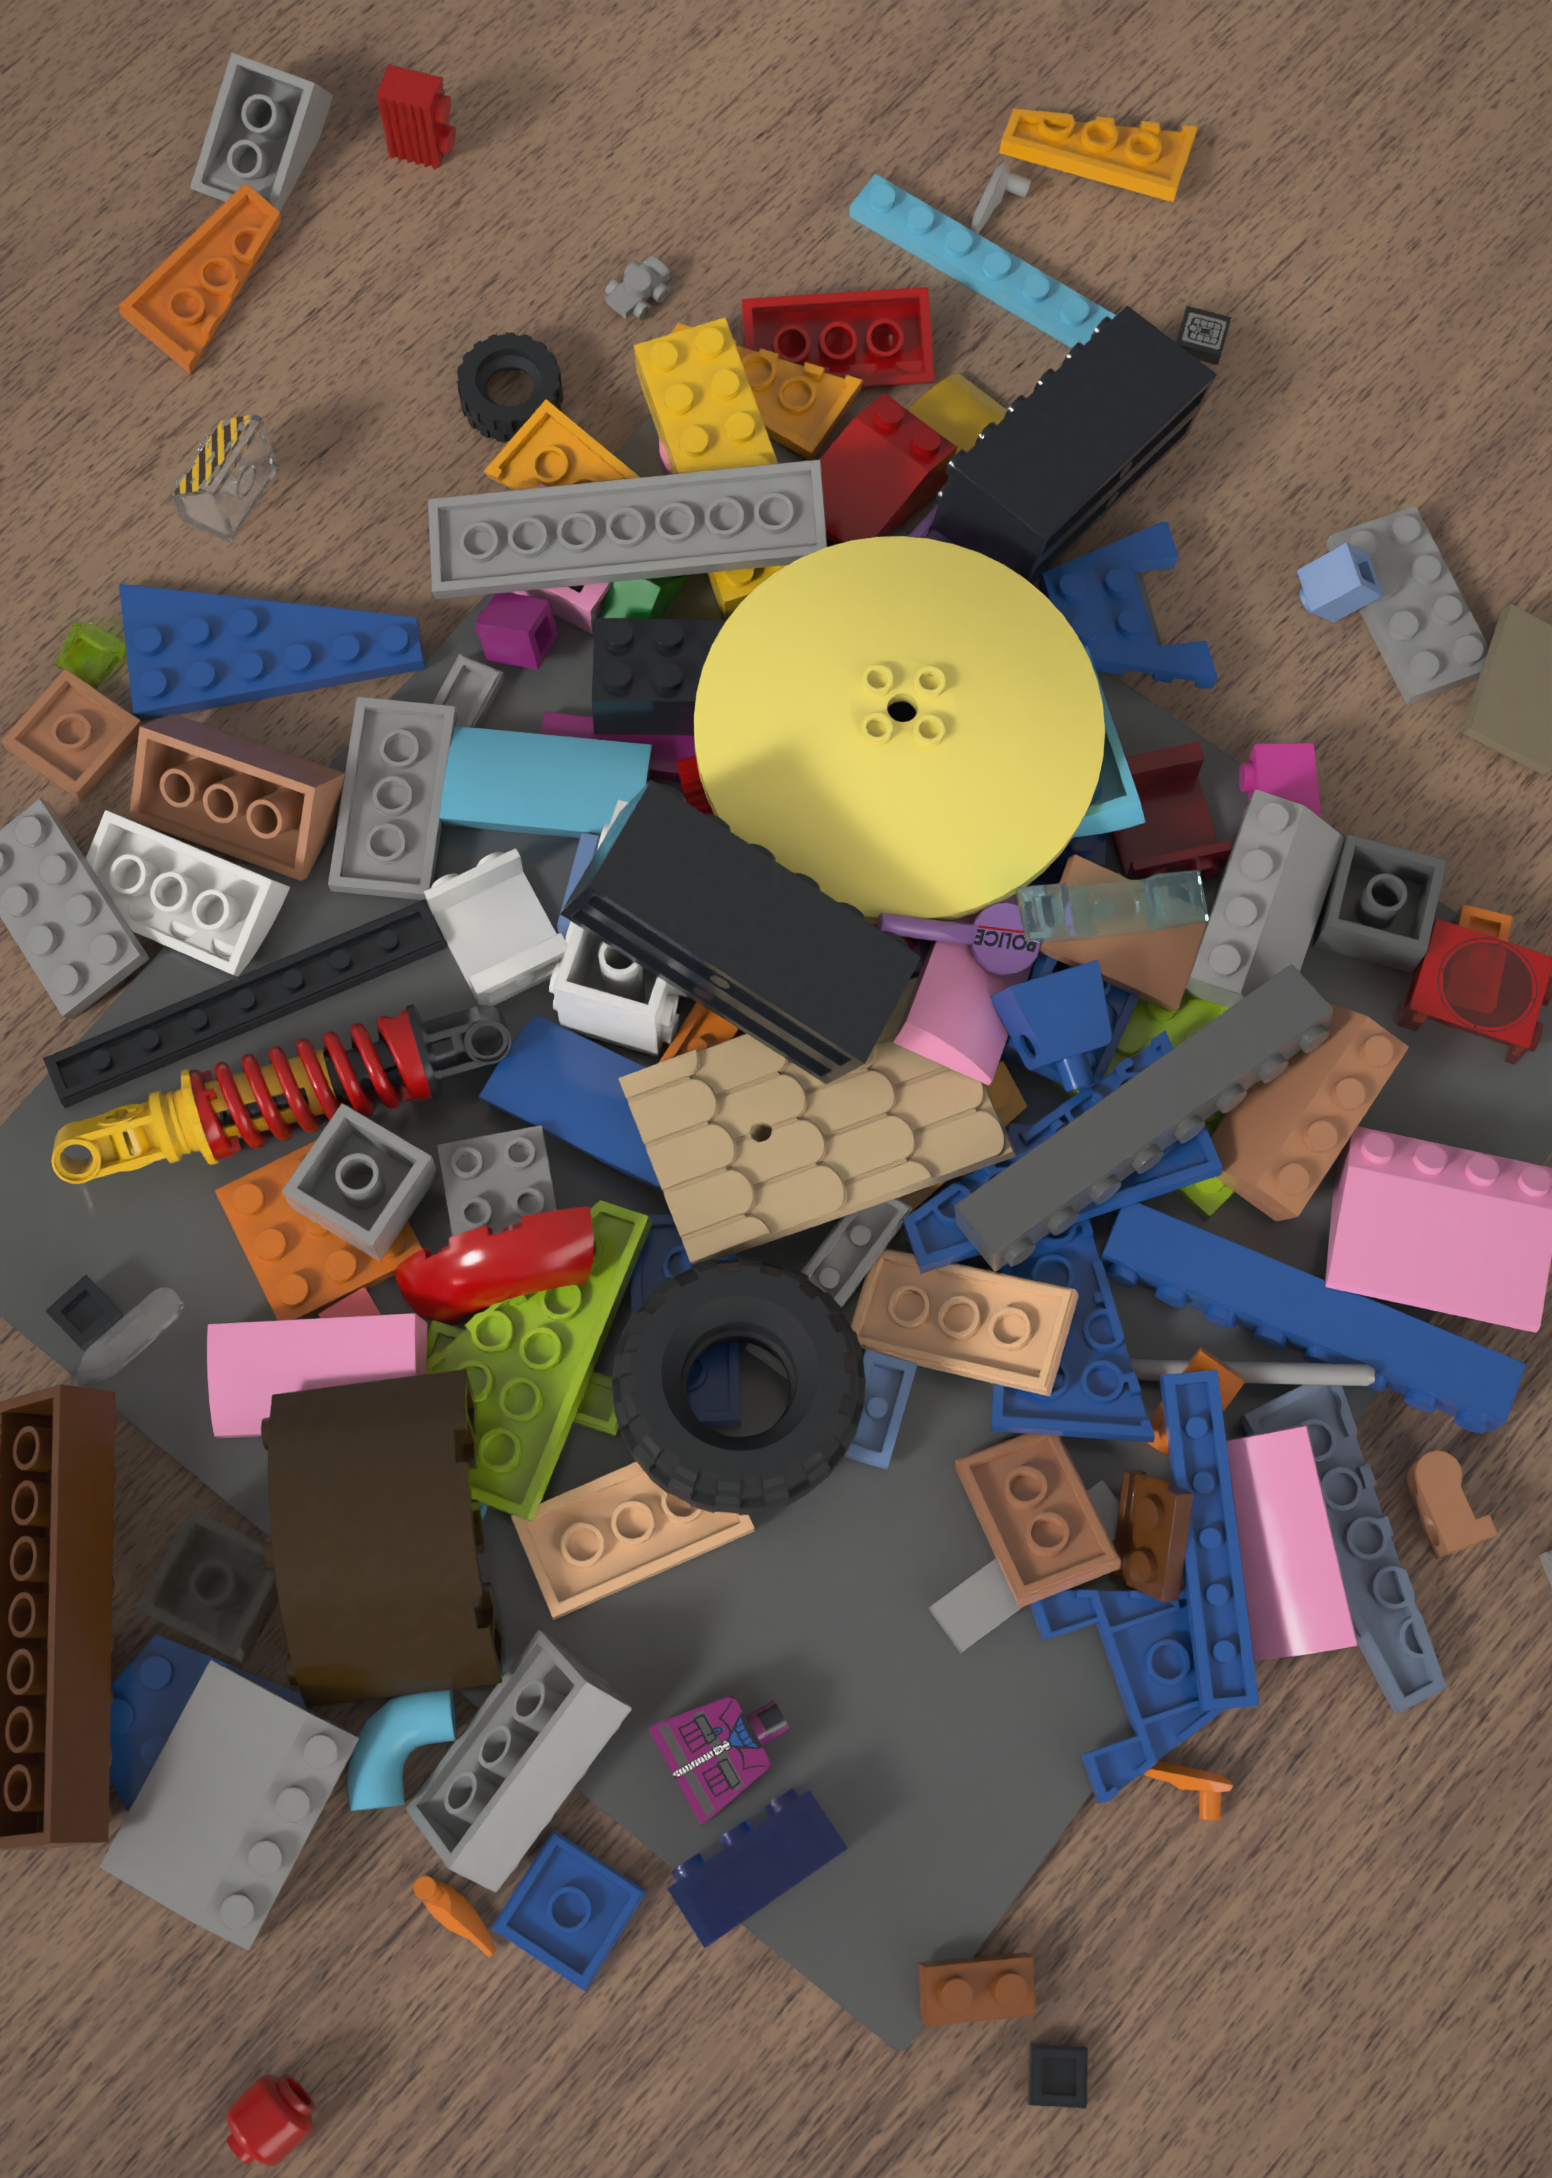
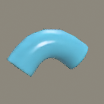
[347,1689,457,1811]

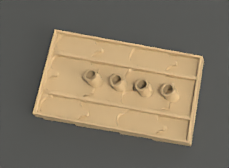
[618,977,1018,1264]

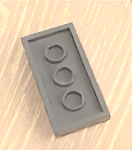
[1326,505,1489,705]
[328,697,458,900]
[0,798,150,1019]

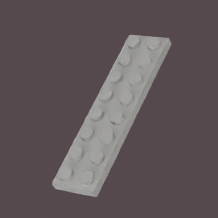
[428,460,827,599]

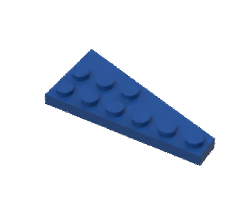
[119,584,426,721]
[903,1030,1223,1274]
[991,1123,1155,1443]

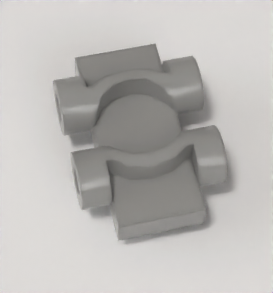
[605,256,671,321]

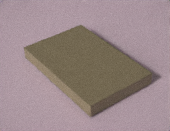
[1461,603,1552,775]

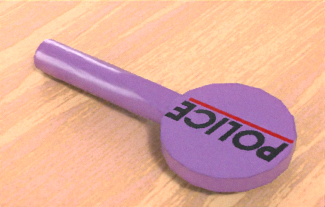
[877,903,1041,976]

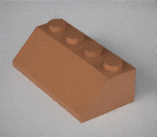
[129,713,345,881]
[1210,1001,1409,1222]

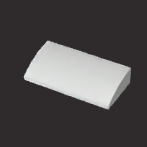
[86,810,290,976]

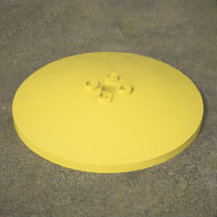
[694,536,1105,924]

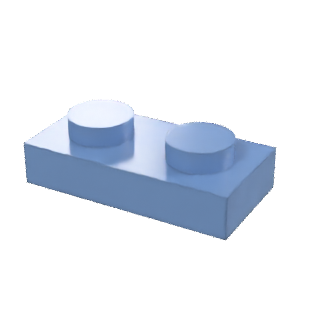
[845,1349,917,1470]

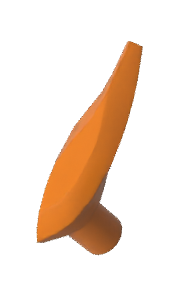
[1143,1761,1233,1820]
[413,1876,497,1958]

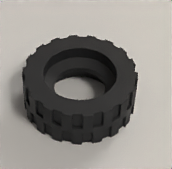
[457,332,563,443]

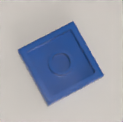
[491,1829,647,1992]

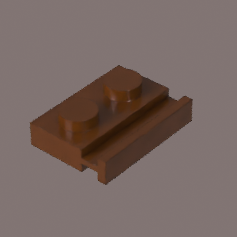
[1110,1470,1193,1602]

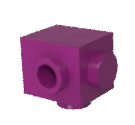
[475,592,559,670]

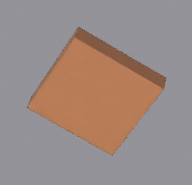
[1,669,142,802]

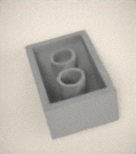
[190,52,333,211]

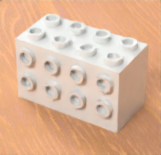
[549,800,687,1057]

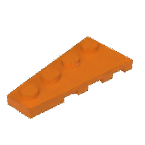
[118,183,281,374]

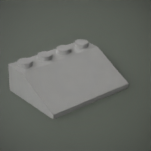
[99,1660,359,1951]

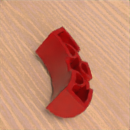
[395,1206,594,1324]

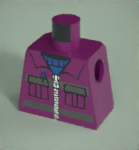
[648,1695,790,1826]

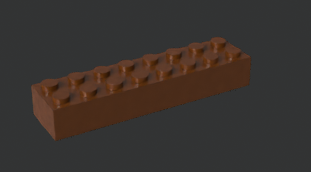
[0,1384,117,1851]

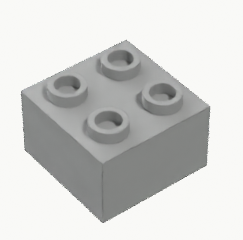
[437,1125,558,1236]

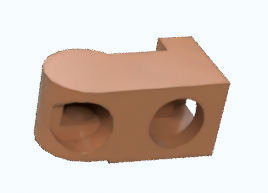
[1405,1450,1498,1559]

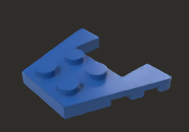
[1038,522,1218,689]
[1029,1590,1225,1804]
[109,1634,313,1813]

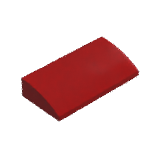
[741,287,935,388]

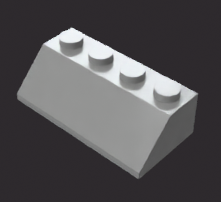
[1184,789,1345,1008]
[405,1629,632,1892]

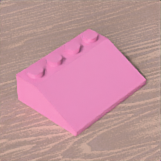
[1325,1126,1552,1333]

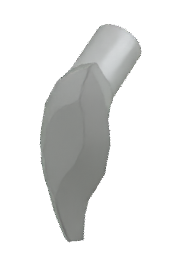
[971,162,1031,234]

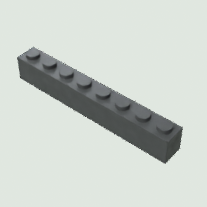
[955,964,1333,1272]

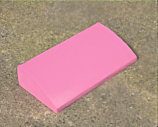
[893,895,1046,1086]
[207,1313,428,1438]
[1226,1424,1357,1661]

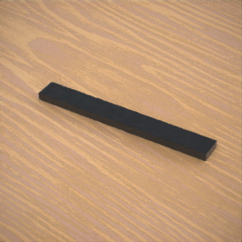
[43,899,446,1108]

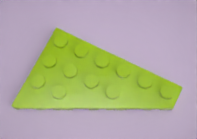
[426,1200,653,1523]

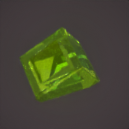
[55,622,126,689]

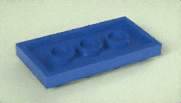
[631,1214,741,1426]

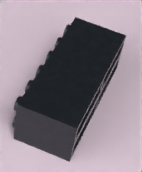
[931,305,1217,585]
[560,780,921,1084]

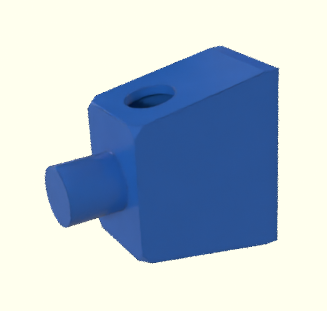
[990,960,1112,1092]

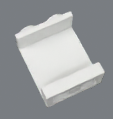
[424,848,567,1006]

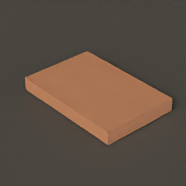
[1039,854,1209,1012]
[955,1434,1121,1608]

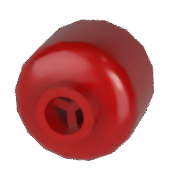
[226,2074,315,2166]

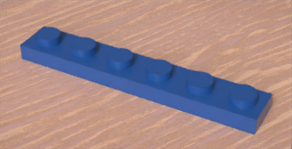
[1160,1370,1260,1711]

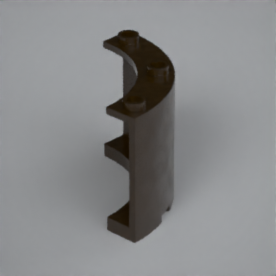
[261,1369,504,1707]

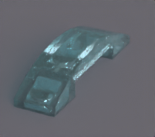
[1016,870,1209,942]

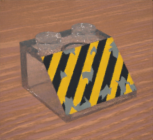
[172,414,279,543]

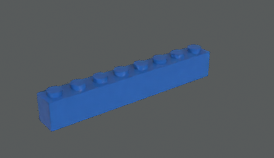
[1099,1203,1526,1434]

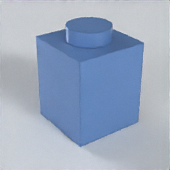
[1297,543,1383,623]

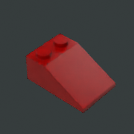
[820,393,958,544]

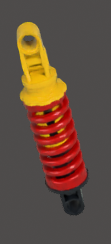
[51,1004,511,1184]

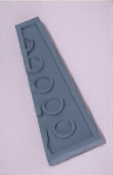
[1239,1385,1447,1713]

